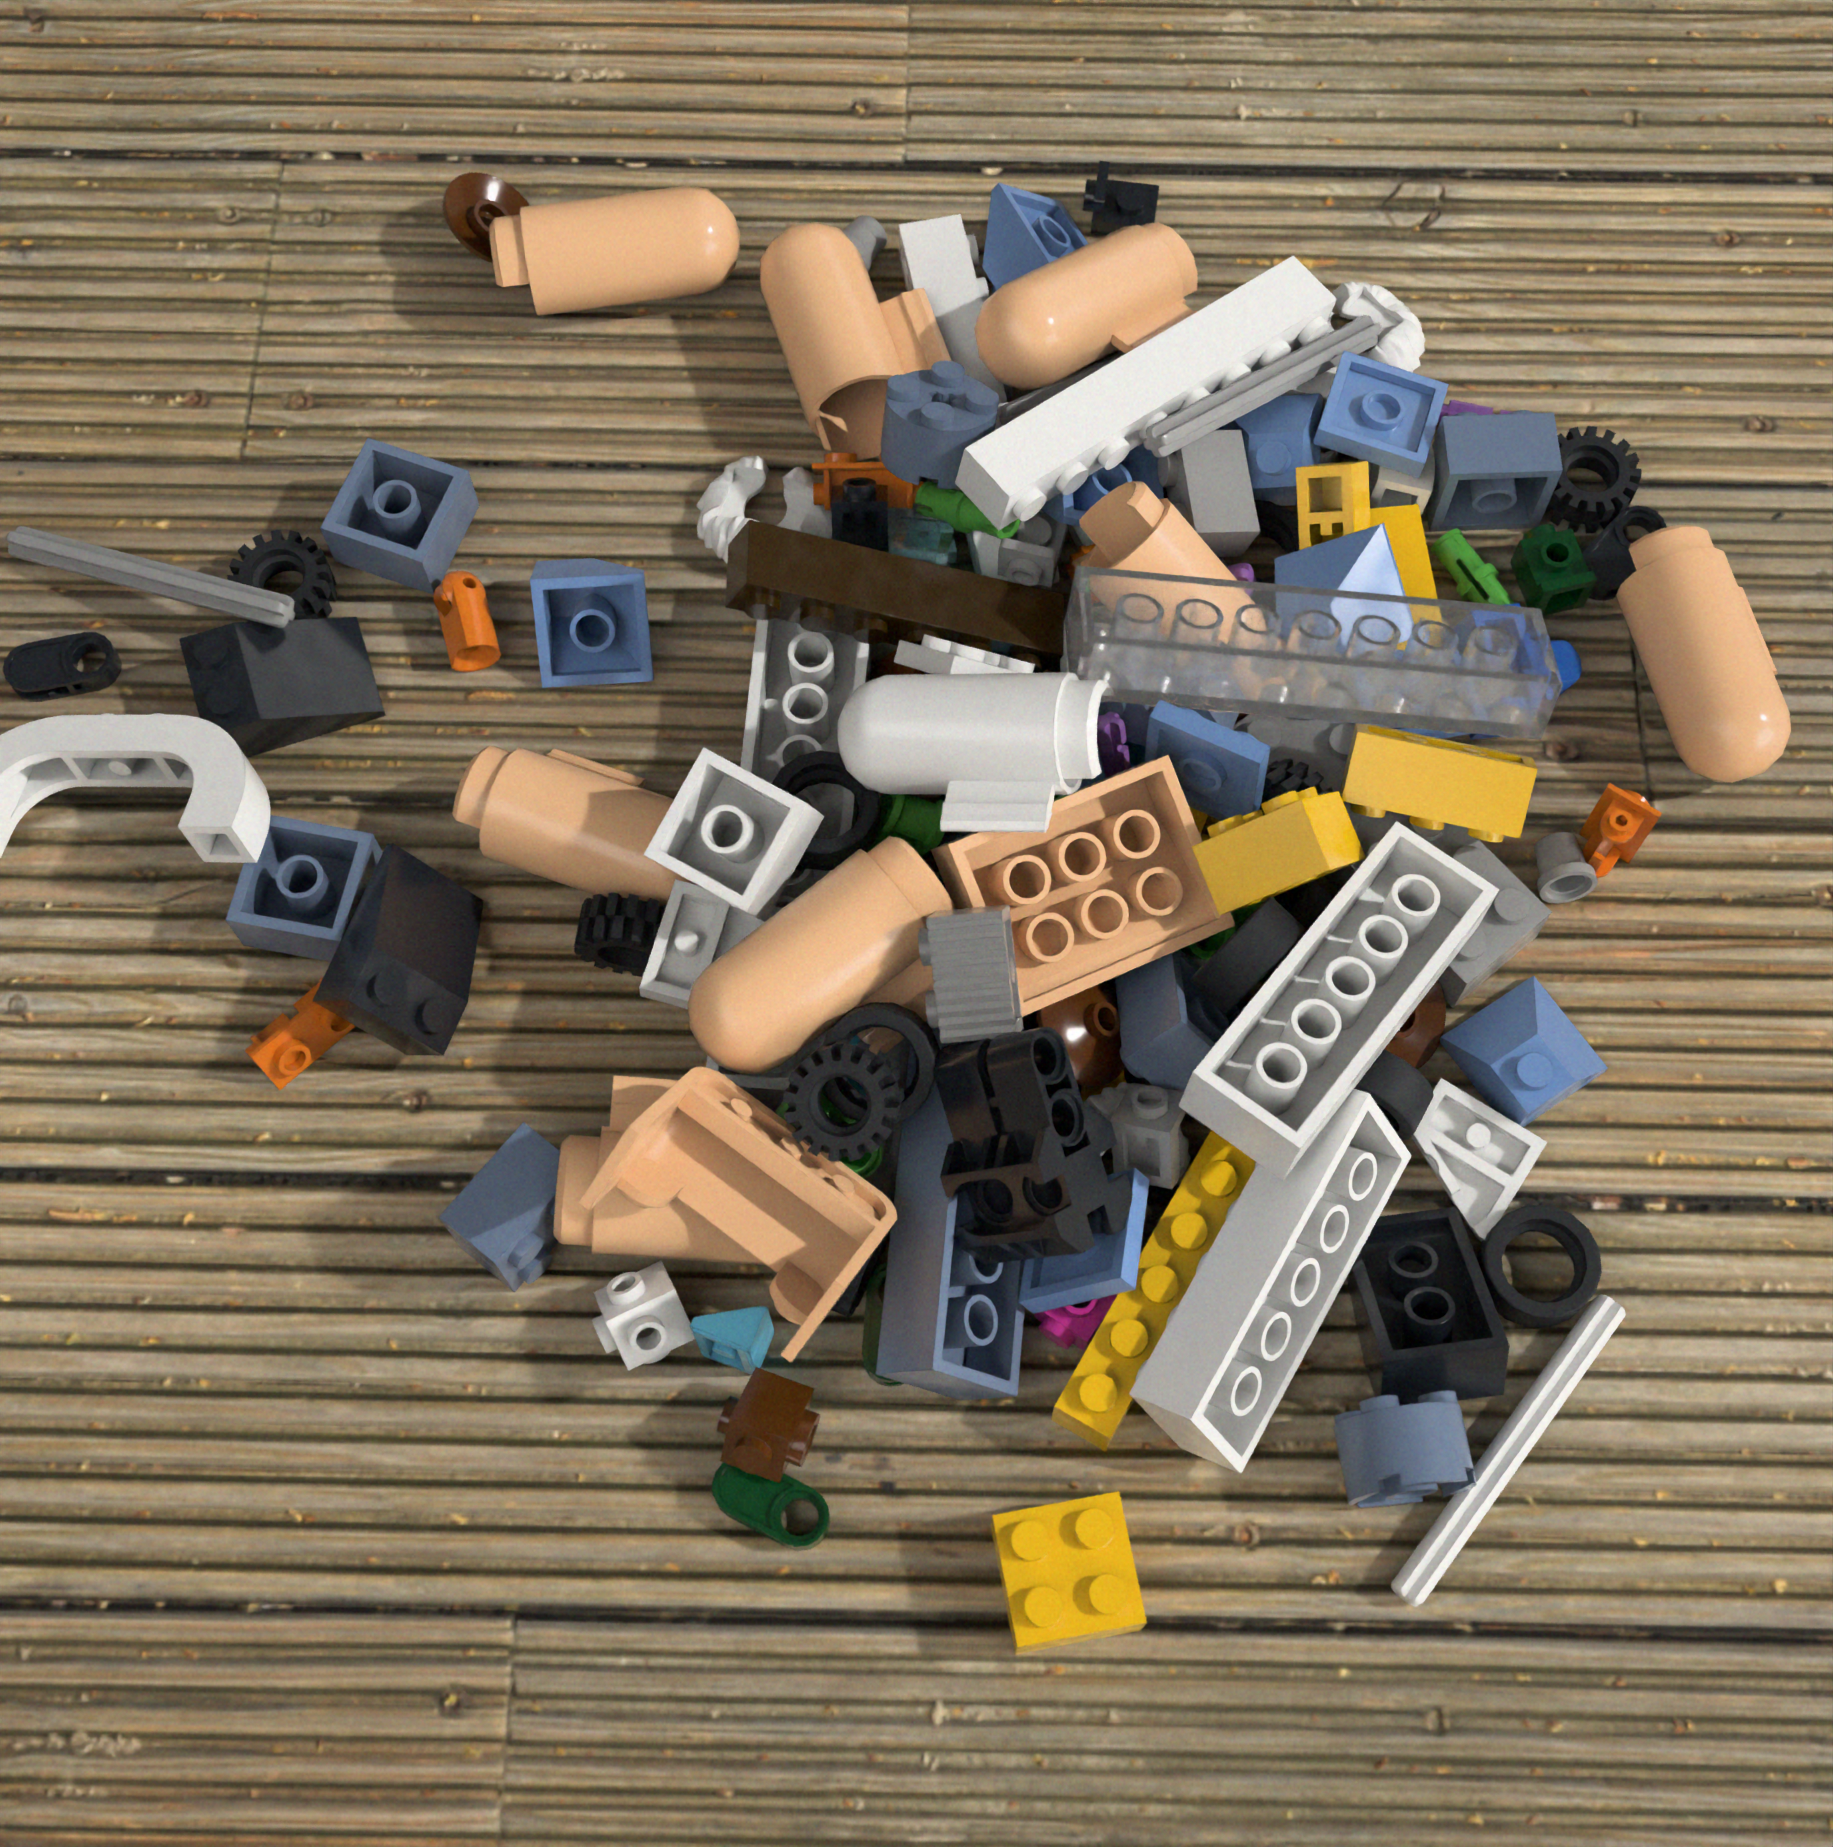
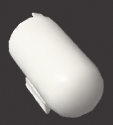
[837,672,1116,832]

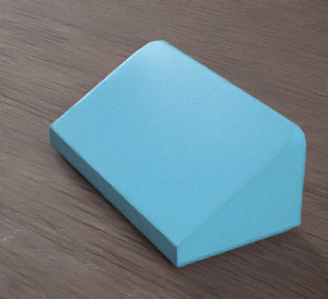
[690,1306,774,1375]

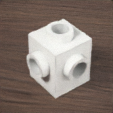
[592,1261,695,1371]

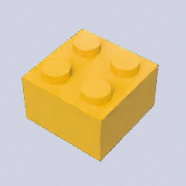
[1191,786,1366,916]
[991,1491,1147,1655]

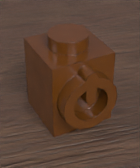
[717,1367,820,1483]

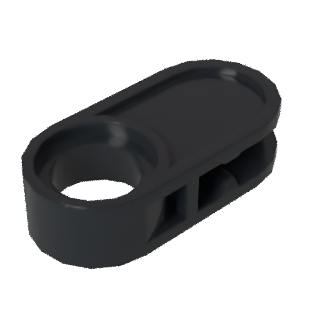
[1582,506,1667,601]
[3,632,122,702]

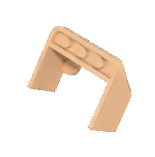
[579,1067,897,1363]

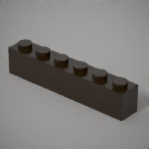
[725,520,1064,673]

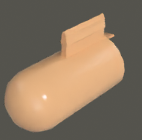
[489,186,740,316]
[760,222,952,460]
[974,222,1198,391]
[1072,481,1290,721]
[1616,524,1791,783]
[452,746,699,907]
[687,836,956,1074]
[553,1076,766,1265]

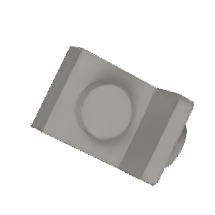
[997,512,1068,587]
[1110,1083,1186,1189]

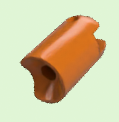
[433,571,501,672]

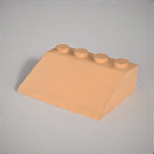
[931,755,1235,1017]

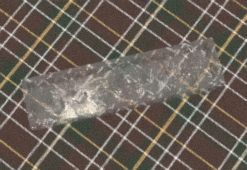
[1065,566,1563,739]

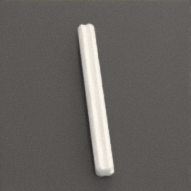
[1391,1294,1625,1607]

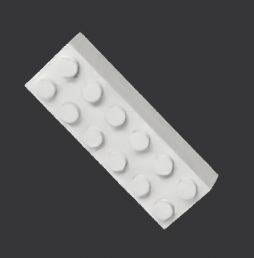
[1179,821,1500,1181]
[1129,1089,1412,1474]

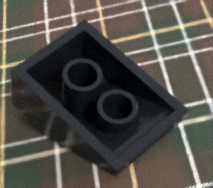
[179,617,386,758]
[312,843,484,1056]
[1347,1207,1510,1406]

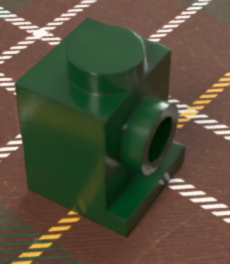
[1510,524,1597,619]

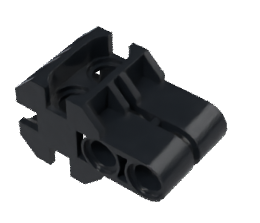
[935,1027,1133,1264]

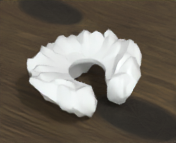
[1300,281,1425,373]
[697,456,832,564]

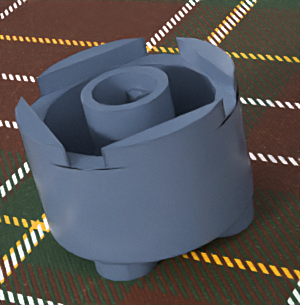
[881,361,999,489]
[1333,1391,1477,1508]

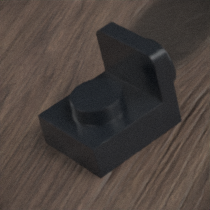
[1083,161,1160,235]
[831,478,889,553]

